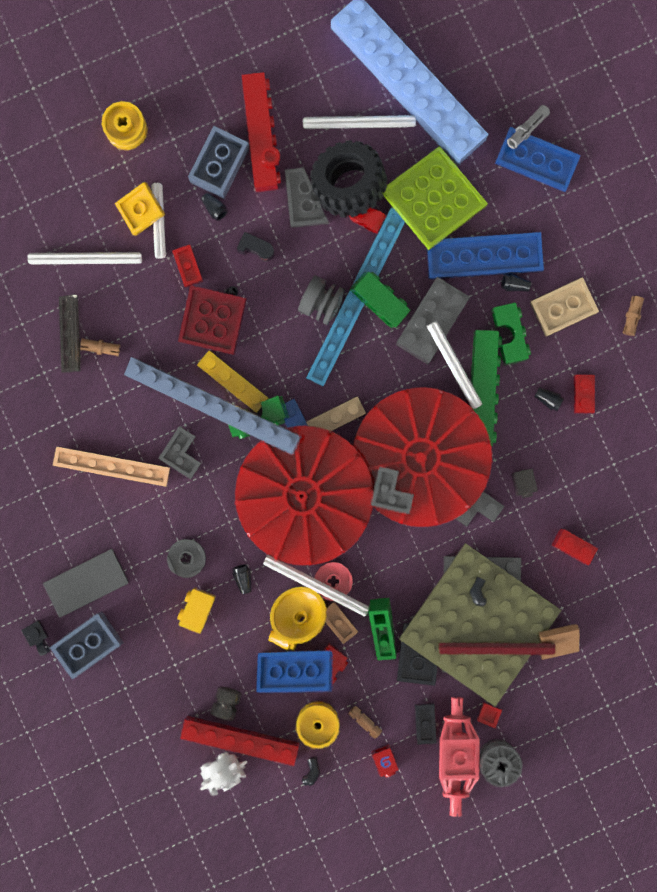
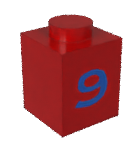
[371,744,399,778]

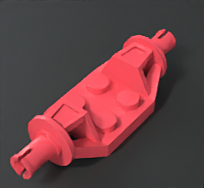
[439,697,480,817]

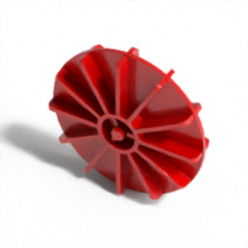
[353,387,492,527]
[235,426,374,565]

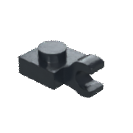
[21,620,51,656]

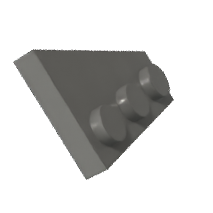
[285,168,329,228]

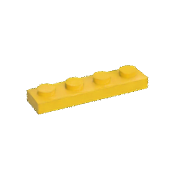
[197,351,269,413]

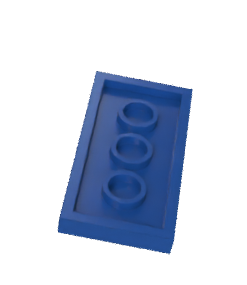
[495,127,581,192]
[256,651,333,693]

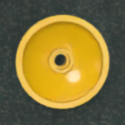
[270,587,327,643]

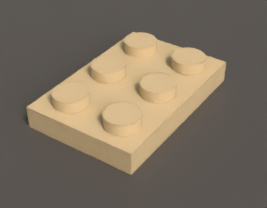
[530,277,599,337]

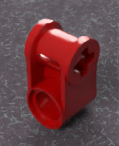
[349,208,387,234]

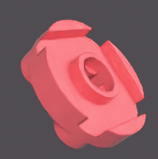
[315,562,353,601]

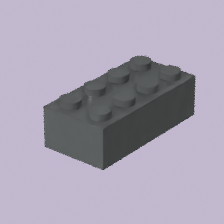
[396,277,470,365]

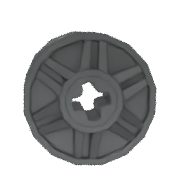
[298,275,345,325]
[479,739,522,787]

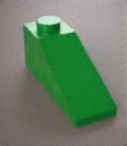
[368,598,397,660]

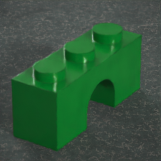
[491,303,531,365]
[228,396,290,439]

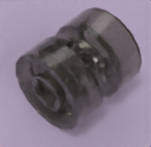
[210,686,242,721]

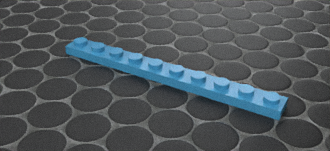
[306,208,405,386]

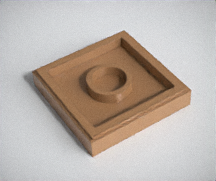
[539,624,579,660]

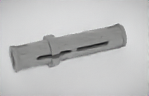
[507,105,550,149]

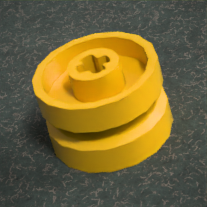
[101,101,147,150]
[296,701,339,748]

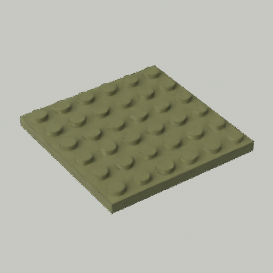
[399,543,561,706]

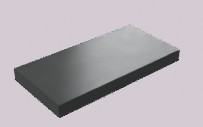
[43,549,129,618]

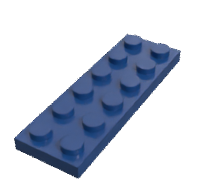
[427,232,544,279]

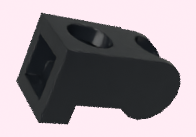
[237,232,274,262]

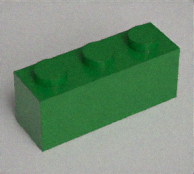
[349,272,410,328]

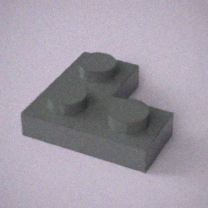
[158,426,202,479]
[371,467,414,514]
[456,492,504,527]

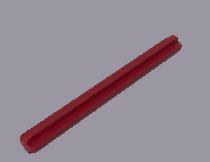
[439,642,556,655]

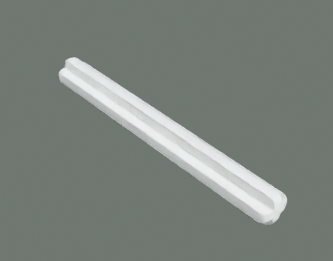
[428,321,482,409]

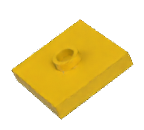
[115,182,166,236]

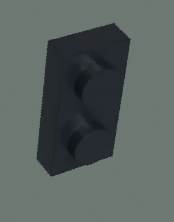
[415,703,437,745]

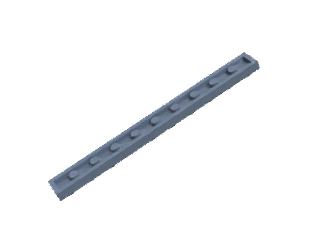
[124,357,301,454]

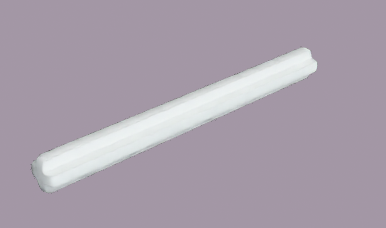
[303,115,416,129]
[28,252,142,264]
[264,555,369,616]

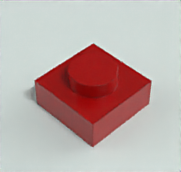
[476,702,502,728]

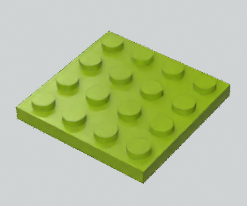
[382,146,488,250]

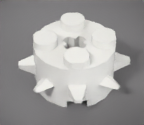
[200,752,247,795]

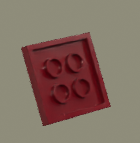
[178,285,247,355]

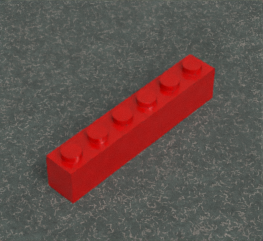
[242,72,281,192]
[180,716,299,766]

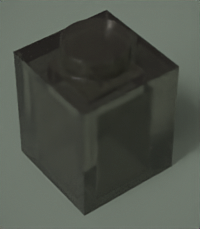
[511,469,538,498]

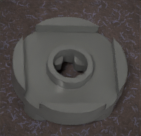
[167,539,206,578]

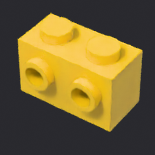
[177,588,216,634]

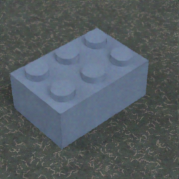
[188,126,250,199]
[50,611,124,679]

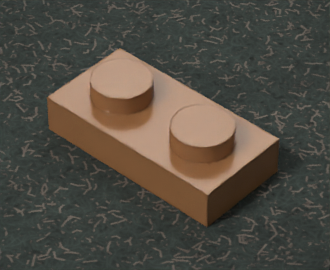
[325,602,358,644]

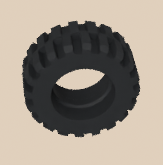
[310,140,387,218]

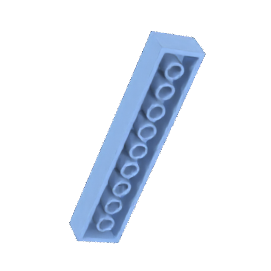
[331,0,488,165]

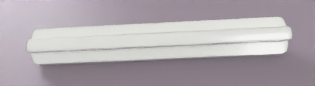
[152,183,166,259]

